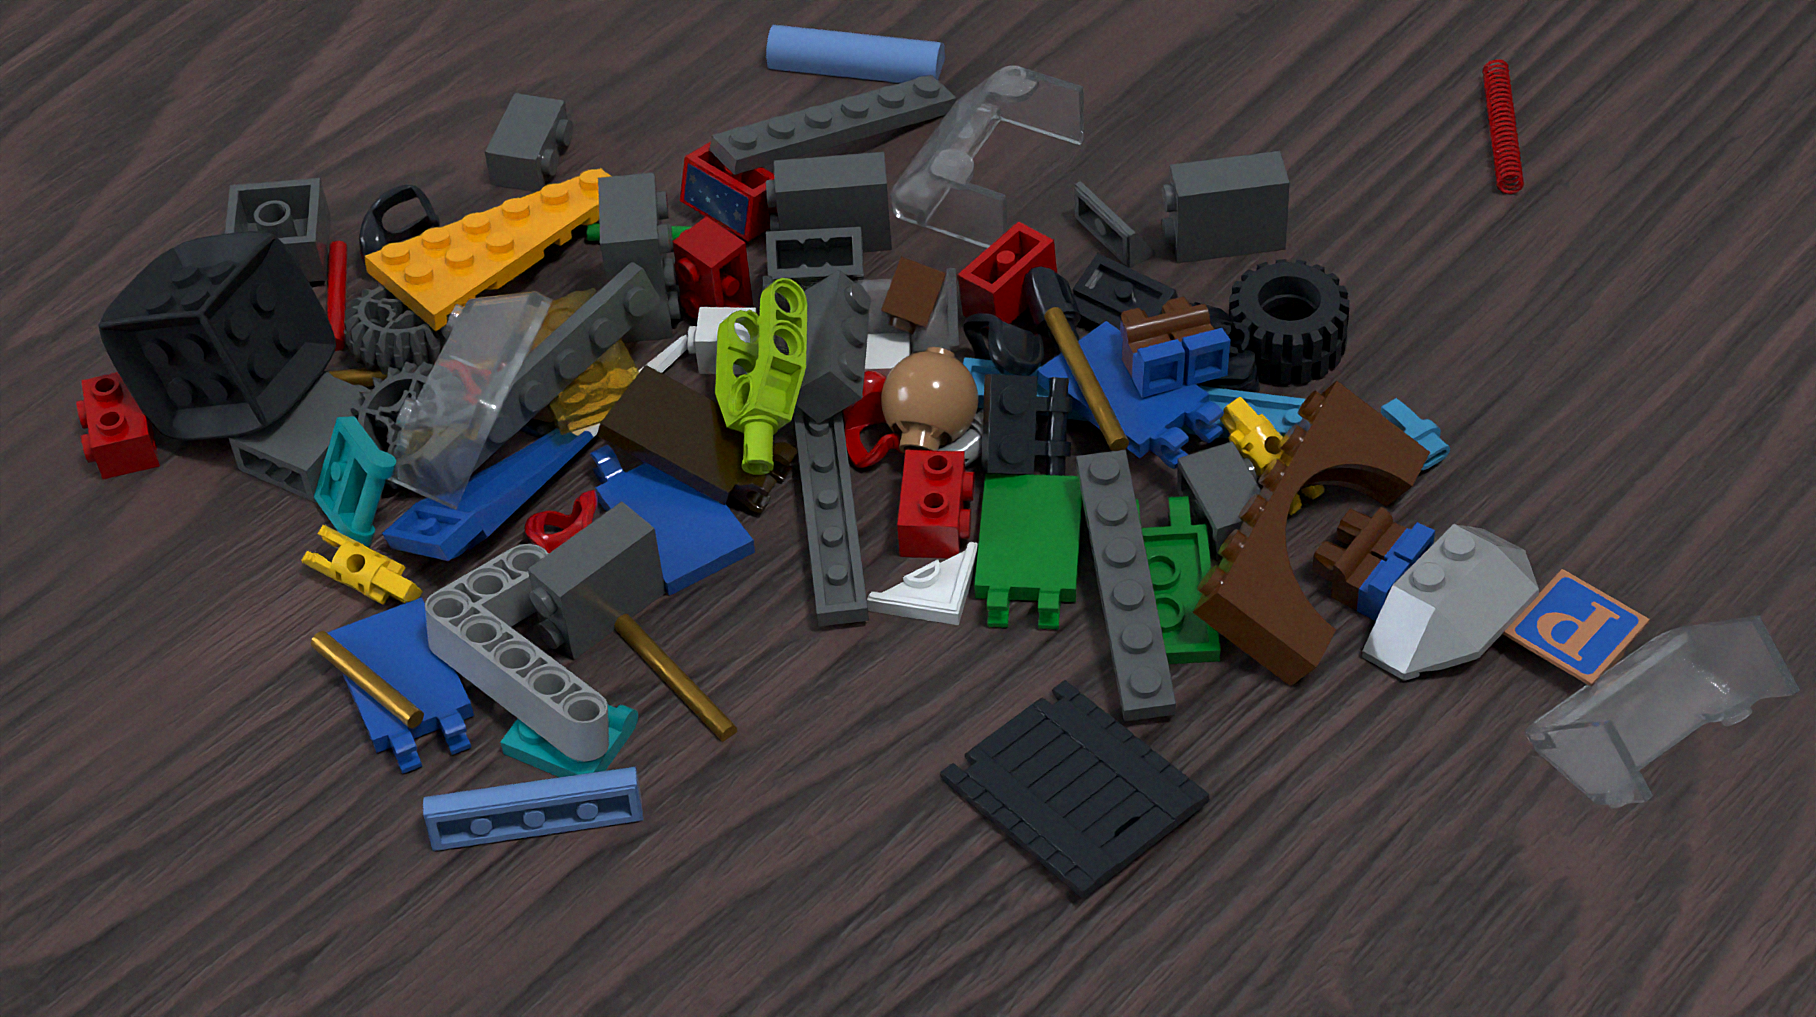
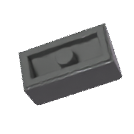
[1074,181,1155,268]

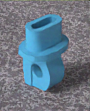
[1381,398,1450,470]

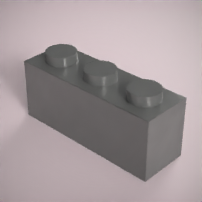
[796,270,871,423]

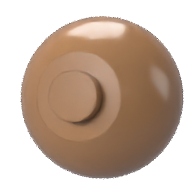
[881,347,978,453]

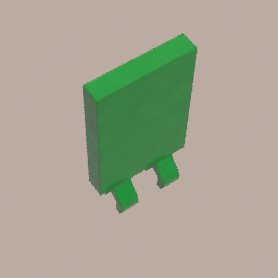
[974,473,1083,629]
[1136,496,1220,664]

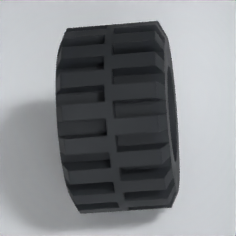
[1229,259,1350,385]

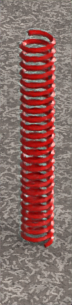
[1482,59,1524,194]

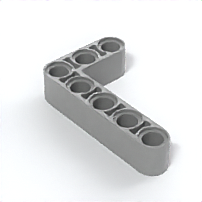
[425,544,609,762]

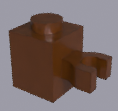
[881,256,947,335]

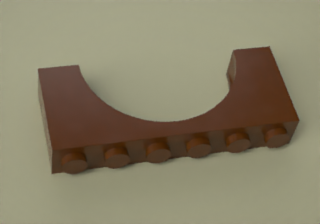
[1192,381,1430,686]

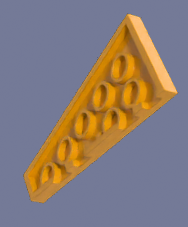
[364,168,611,331]

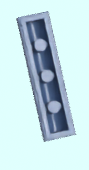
[766,25,945,83]
[423,766,644,851]

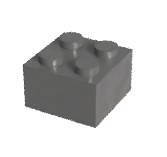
[225,178,331,282]

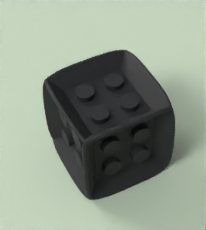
[98,231,336,441]

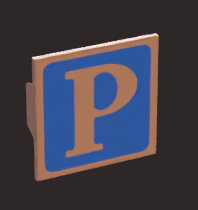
[1503,569,1650,687]

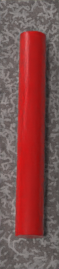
[327,241,347,351]

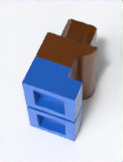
[1120,296,1231,398]
[1312,507,1435,621]

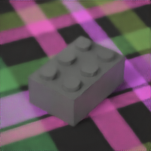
[598,172,681,343]

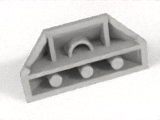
[1362,524,1539,681]

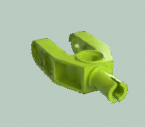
[715,278,808,475]

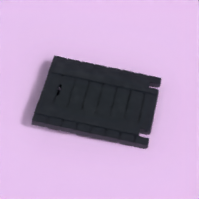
[940,680,1209,899]

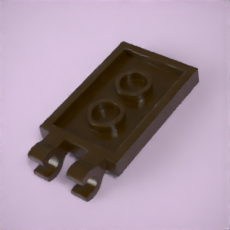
[597,365,798,513]

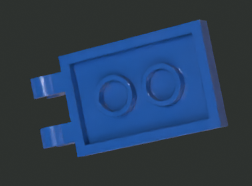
[1037,321,1224,469]
[591,445,755,596]
[327,597,474,774]

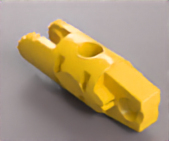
[1220,397,1325,515]
[301,525,423,605]

